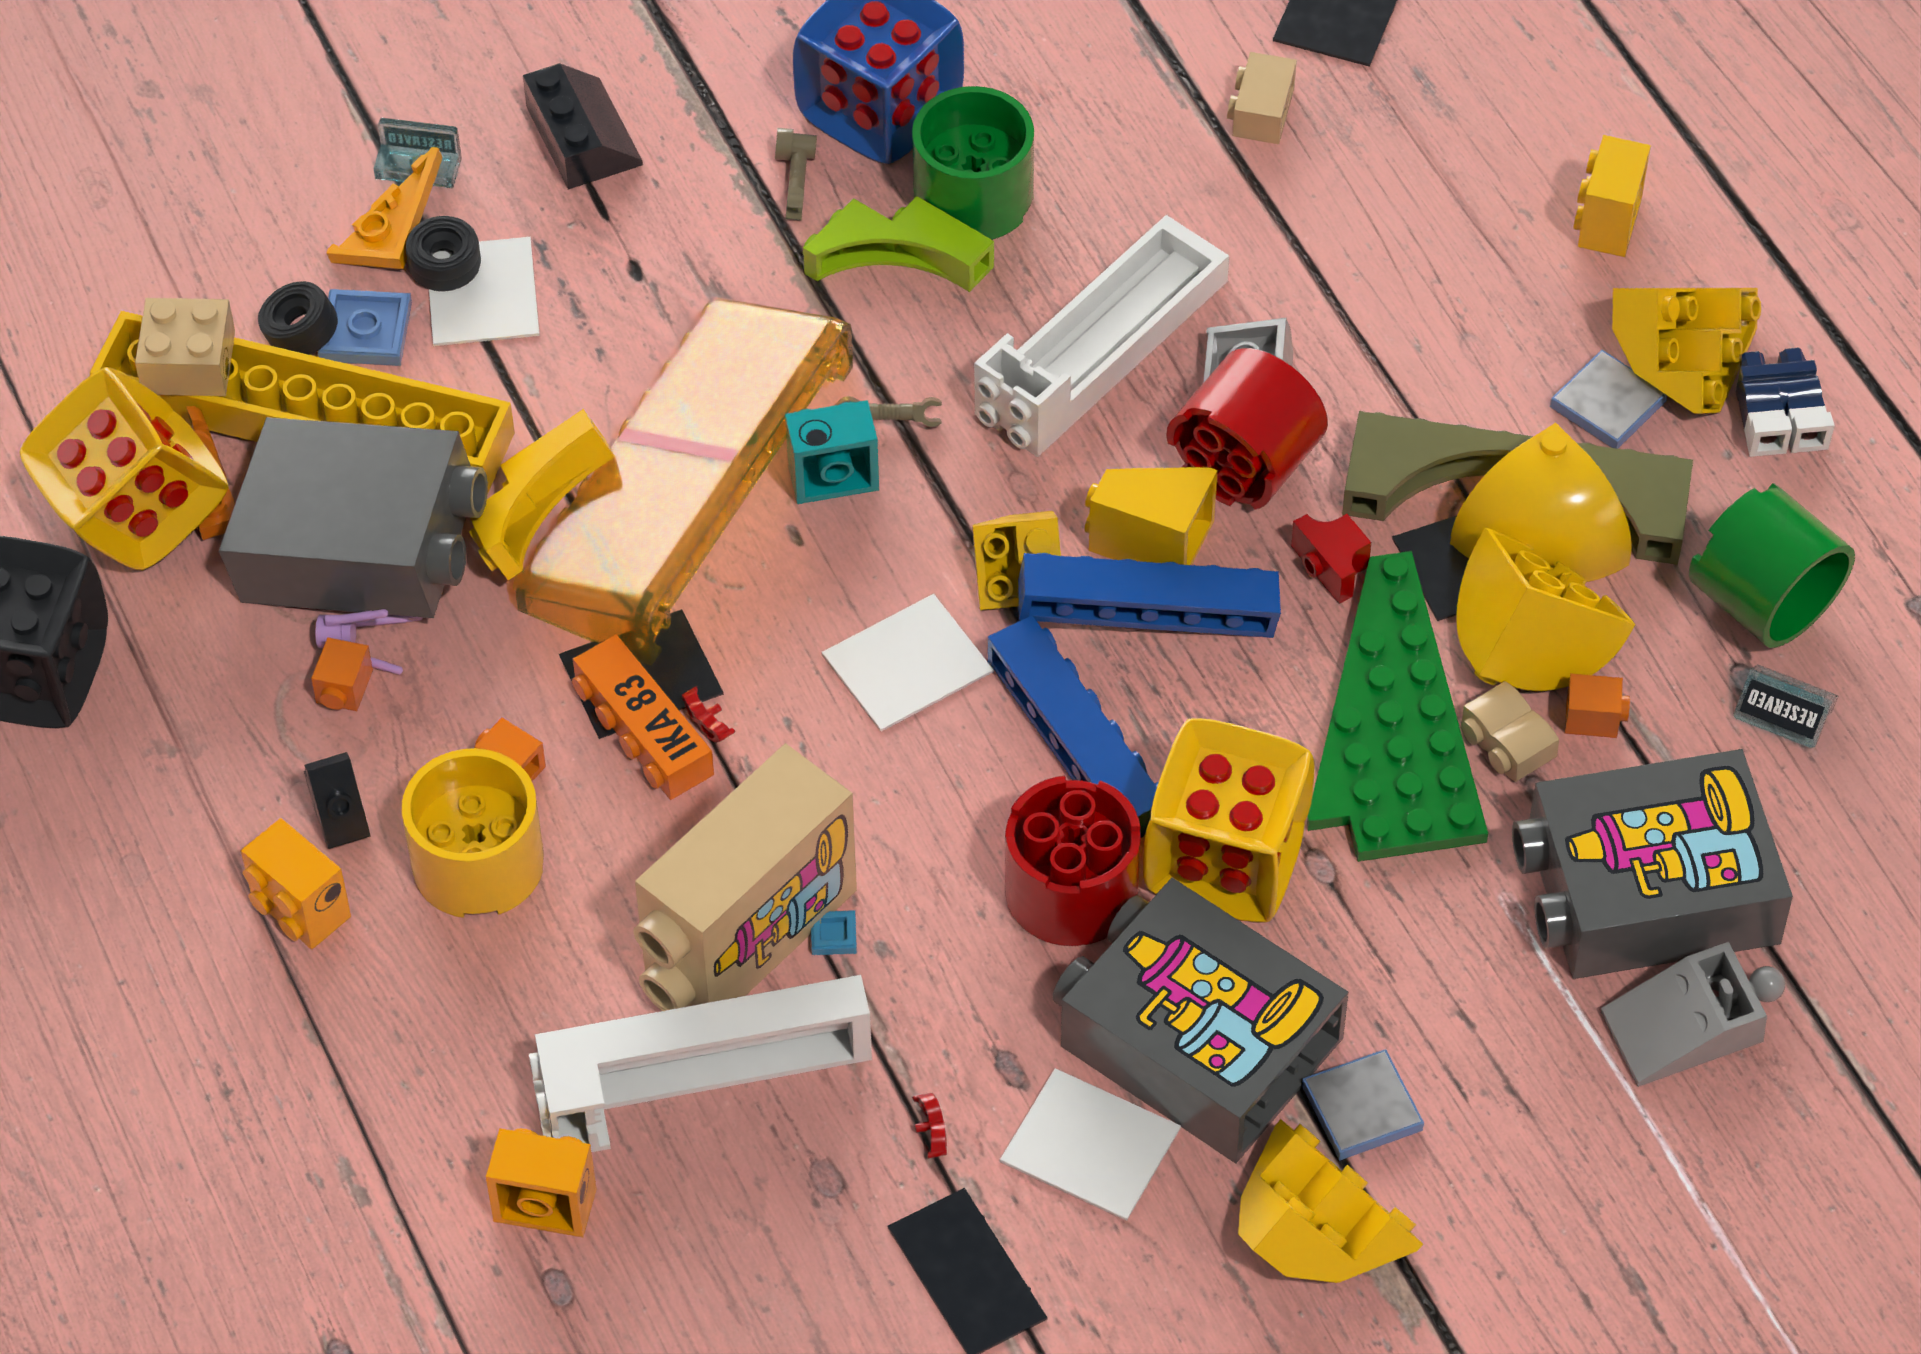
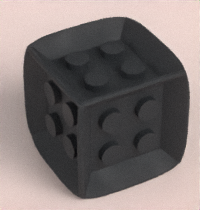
[0,536,108,728]

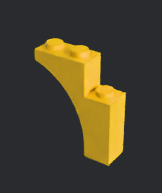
[469,409,615,581]

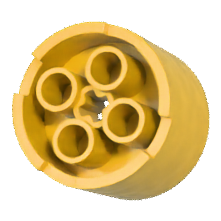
[401,748,544,918]

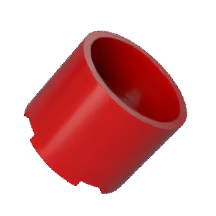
[1166,348,1328,510]
[1005,776,1140,946]

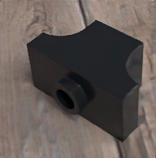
[304,752,371,849]

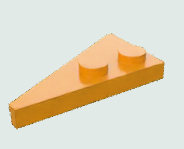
[327,147,443,269]

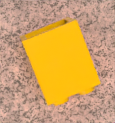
[1084,467,1217,565]

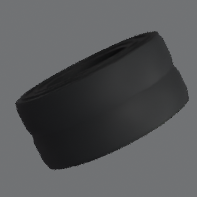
[406,216,481,291]
[258,281,338,355]

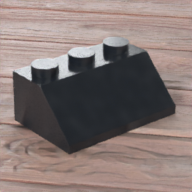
[523,63,643,190]

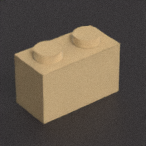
[1227,52,1297,144]

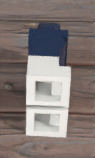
[1735,348,1835,457]

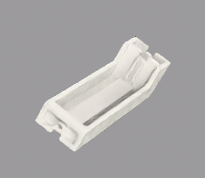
[974,215,1229,457]
[529,975,872,1152]

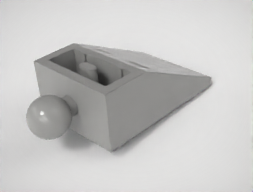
[1601,942,1785,1087]

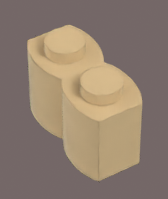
[1461,681,1559,782]

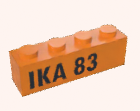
[572,634,714,800]

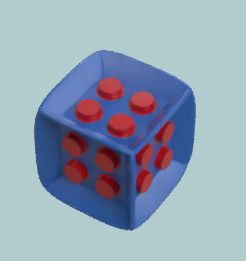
[793,0,964,164]

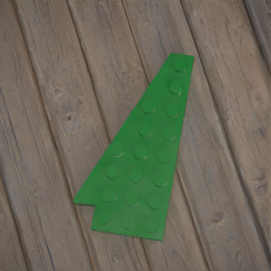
[1307,551,1488,862]

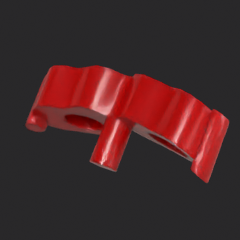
[682,686,735,742]
[912,1093,947,1159]

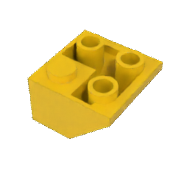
[972,511,1061,610]

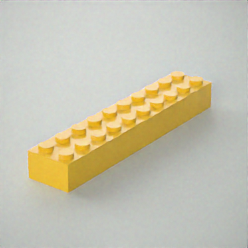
[90,311,515,495]

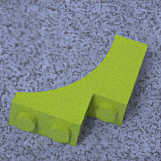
[803,196,994,292]

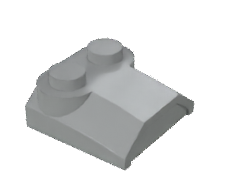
[1203,318,1293,383]

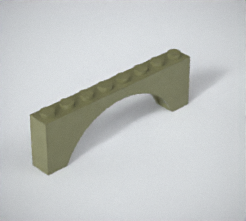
[1342,411,1693,565]

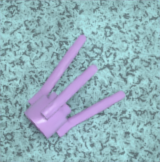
[315,609,423,675]

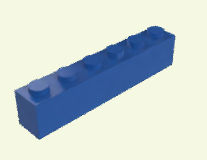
[1018,553,1281,638]
[988,615,1159,838]

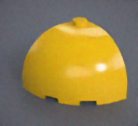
[1450,423,1632,583]
[1457,527,1635,691]

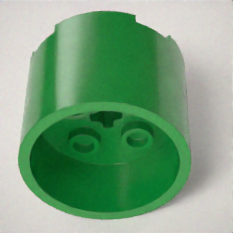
[912,86,1034,240]
[1689,483,1855,648]

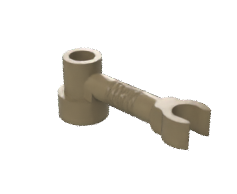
[775,128,817,220]
[835,396,942,427]

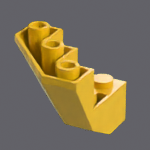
[1612,288,1761,414]
[1238,1119,1423,1283]

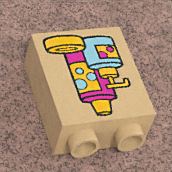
[633,743,857,1011]

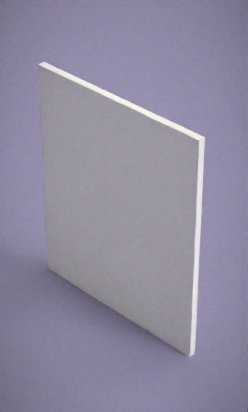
[429,237,540,346]
[822,594,994,732]
[1000,1068,1181,1221]

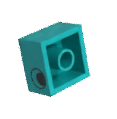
[785,400,879,504]

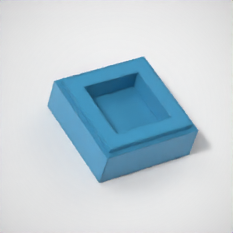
[811,910,857,955]

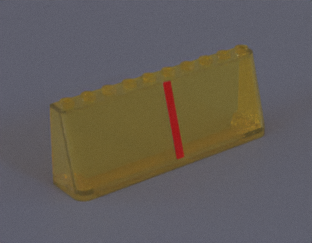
[513,298,853,666]

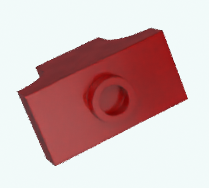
[1291,514,1372,604]

